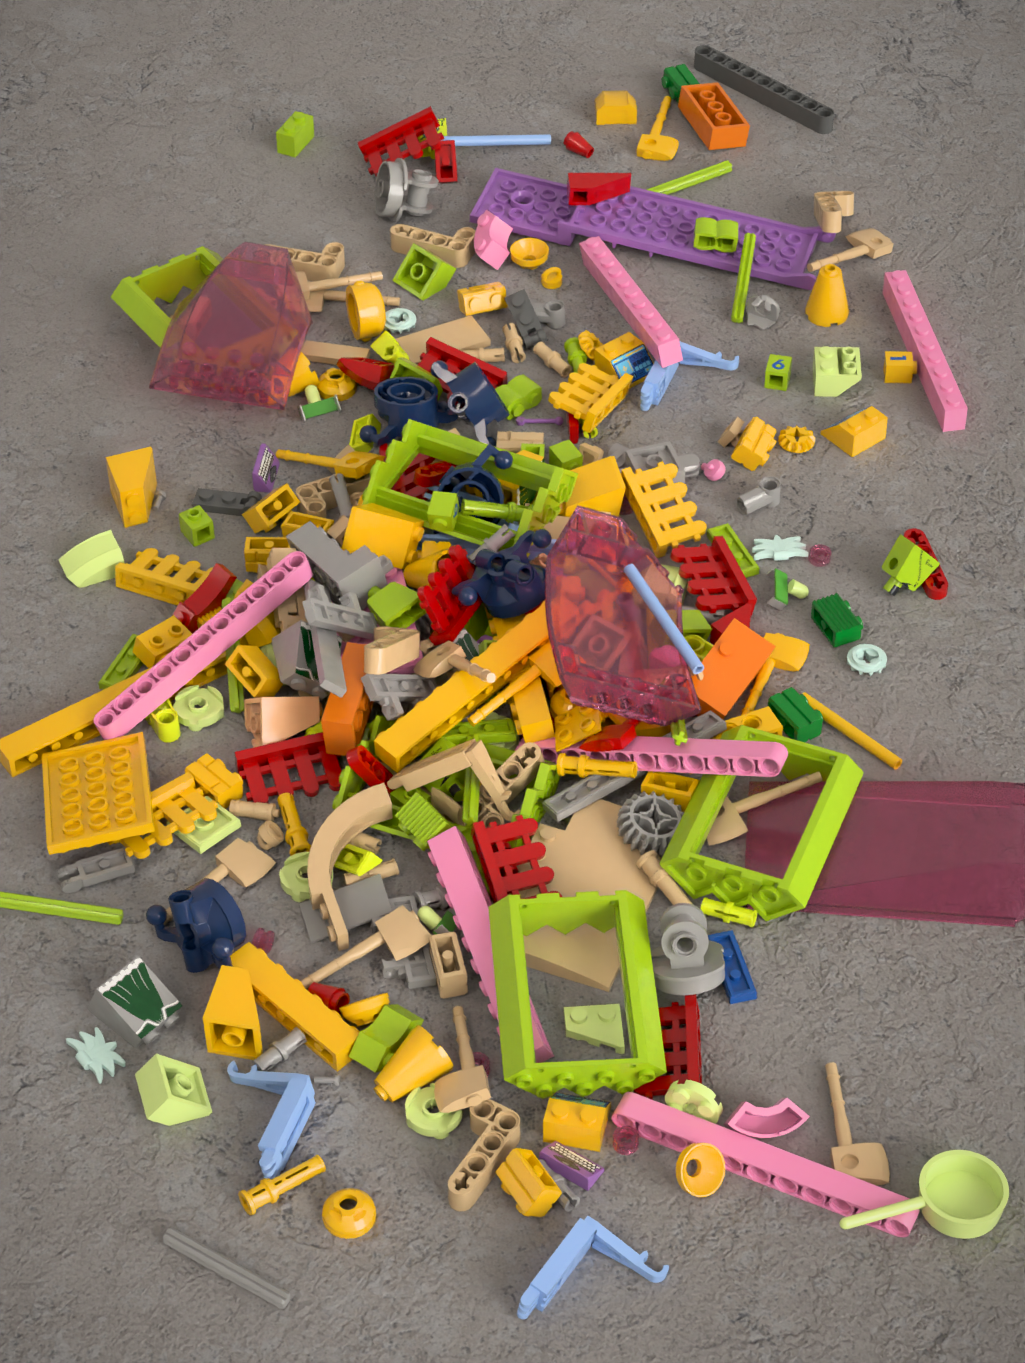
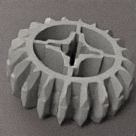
[617,791,684,858]

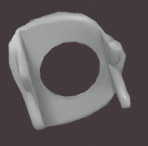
[747,295,780,330]

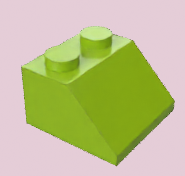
[392,243,456,301]

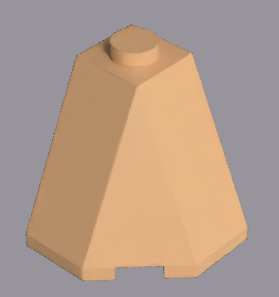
[244,696,323,748]

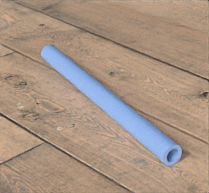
[441,134,551,146]
[624,564,704,674]

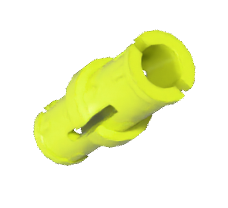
[700,897,757,927]

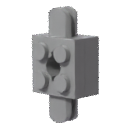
[619,441,700,493]

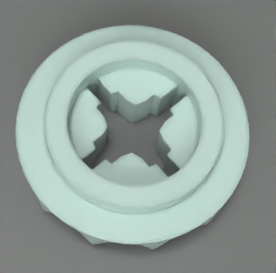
[384,308,416,334]
[847,644,887,676]

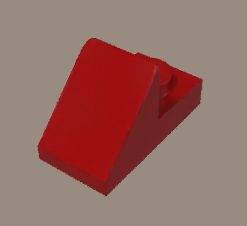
[434,140,458,183]

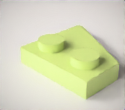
[564,1004,625,1054]

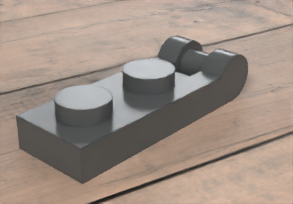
[505,289,548,349]
[192,488,262,516]

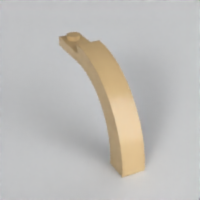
[307,783,393,951]

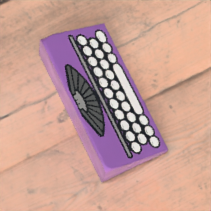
[252,443,280,492]
[539,1141,604,1191]

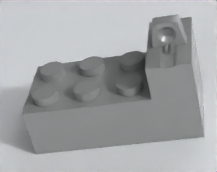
[286,521,393,610]

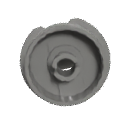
[374,158,439,222]
[651,903,725,995]

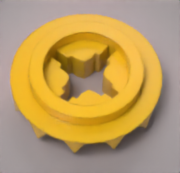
[578,330,604,361]
[778,425,815,453]

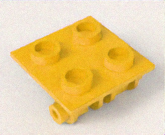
[554,696,608,752]

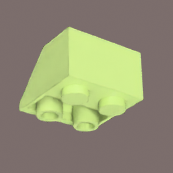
[813,346,862,397]

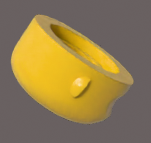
[346,281,386,342]

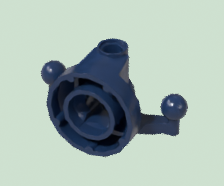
[431,361,510,447]
[359,377,458,446]
[432,443,513,534]
[452,529,552,619]
[146,878,246,973]

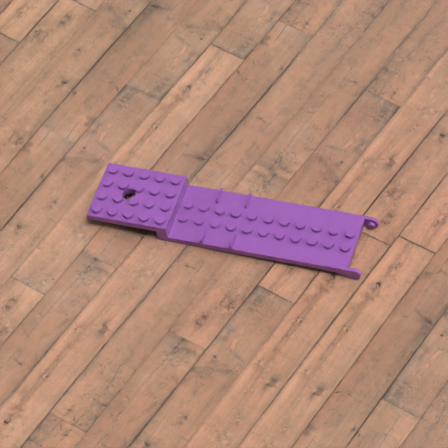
[469,168,836,290]

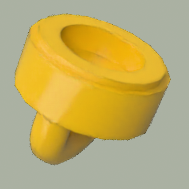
[541,267,563,289]

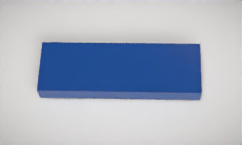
[708,930,757,1004]

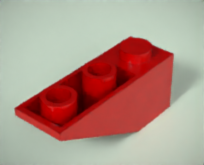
[567,173,631,205]

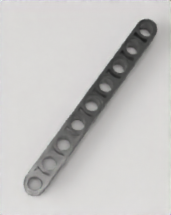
[694,45,834,134]

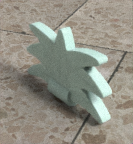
[752,535,809,561]
[66,1027,126,1084]

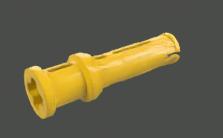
[556,753,638,778]
[277,793,312,856]
[238,1154,326,1215]

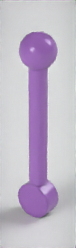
[516,416,563,426]

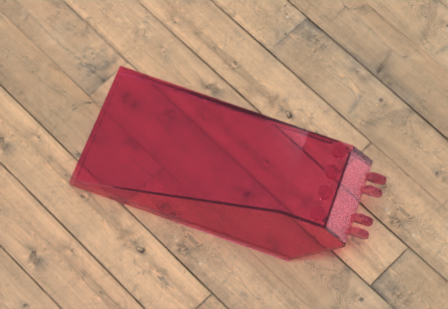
[743,781,1025,927]

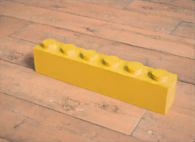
[230,942,360,1072]

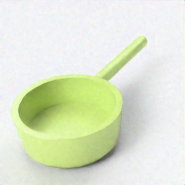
[839,1150,1009,1239]

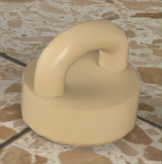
[257,821,284,850]

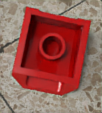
[336,357,395,390]

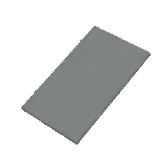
[299,874,392,944]

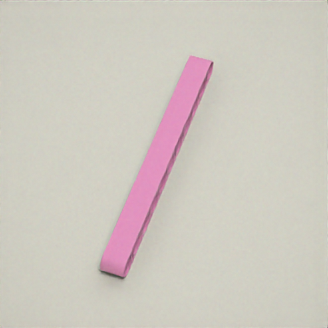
[94,551,313,740]
[515,736,788,777]
[611,1092,920,1237]

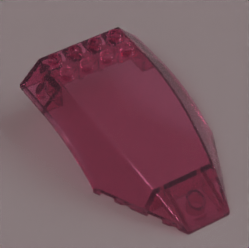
[149,242,313,410]
[545,505,701,727]

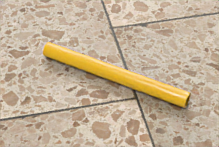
[802,692,902,770]

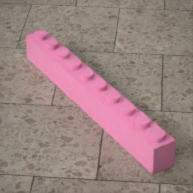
[579,236,683,368]
[883,270,968,432]
[427,826,554,1063]

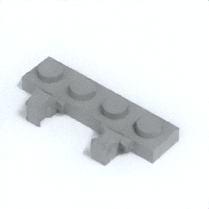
[302,584,378,640]
[361,674,438,721]
[371,895,436,989]

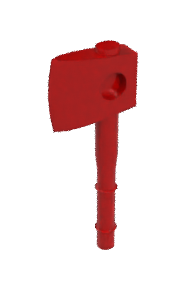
[579,688,669,752]

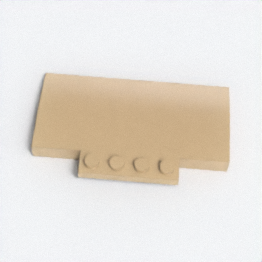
[507,799,662,992]

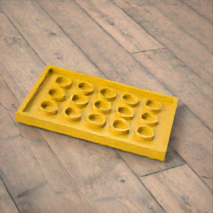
[42,732,155,855]

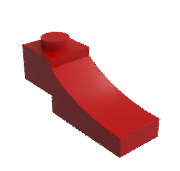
[172,563,237,634]

